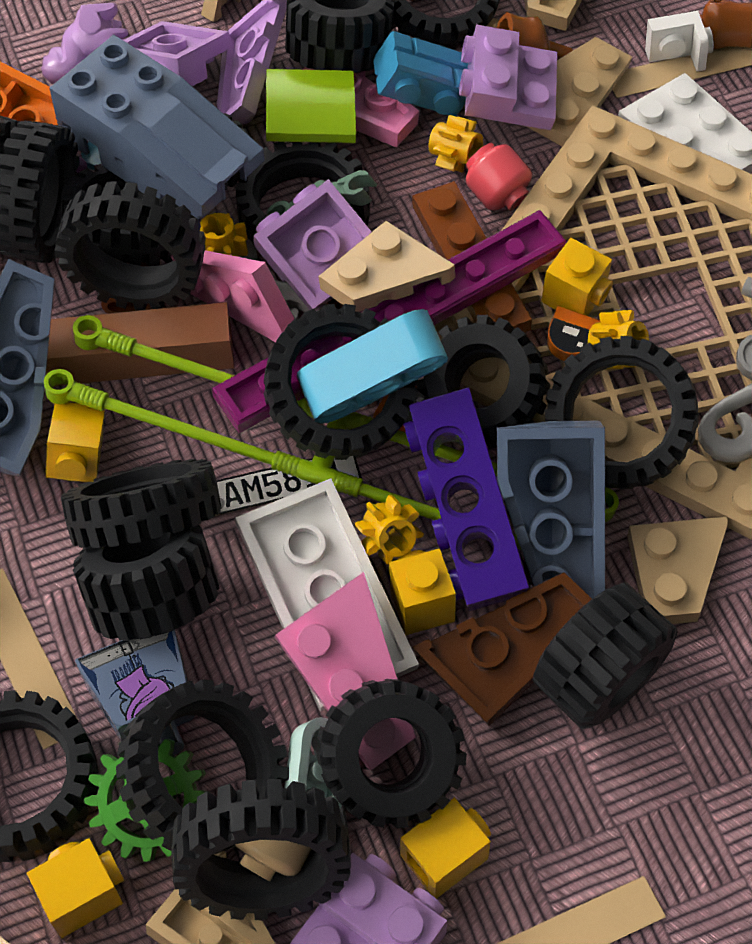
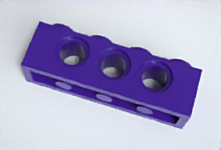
[403,387,529,612]

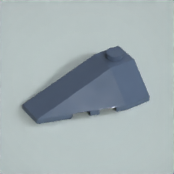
[0,259,55,477]
[497,421,605,599]

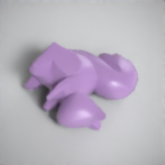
[41,3,128,84]

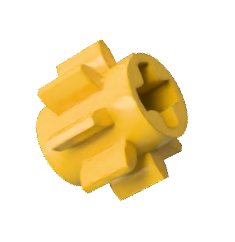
[428,115,483,173]
[200,213,248,257]
[588,310,649,369]
[355,495,424,564]

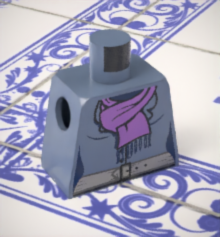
[75,629,195,756]

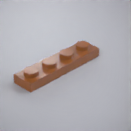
[412,181,532,333]

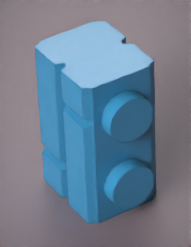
[373,31,468,116]

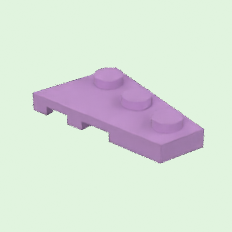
[217,0,287,125]

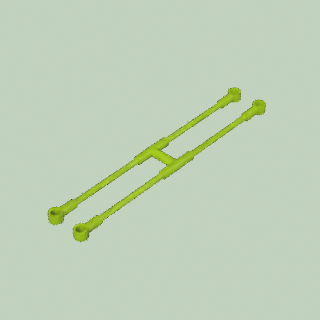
[43,315,619,550]

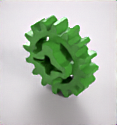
[84,739,210,862]

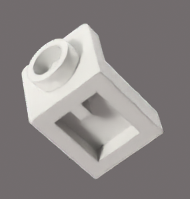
[645,11,714,71]

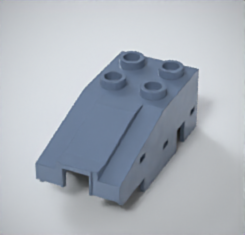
[49,34,264,219]

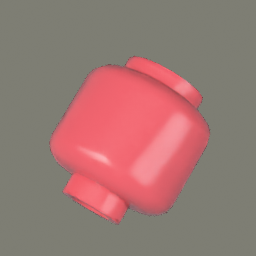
[466,143,532,211]

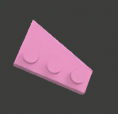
[171,250,294,343]
[274,572,416,770]

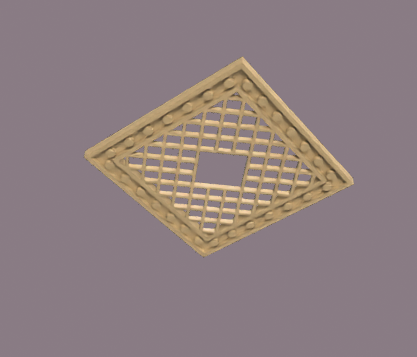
[435,105,752,540]

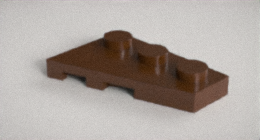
[412,572,592,726]

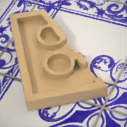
[526,37,632,146]

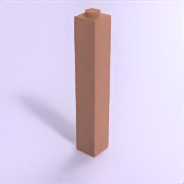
[46,302,234,386]

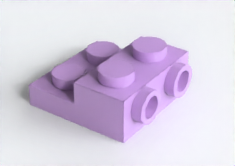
[123,21,231,86]
[459,25,557,130]
[254,179,371,311]
[290,853,447,944]

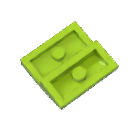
[266,69,356,143]

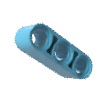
[296,309,448,424]

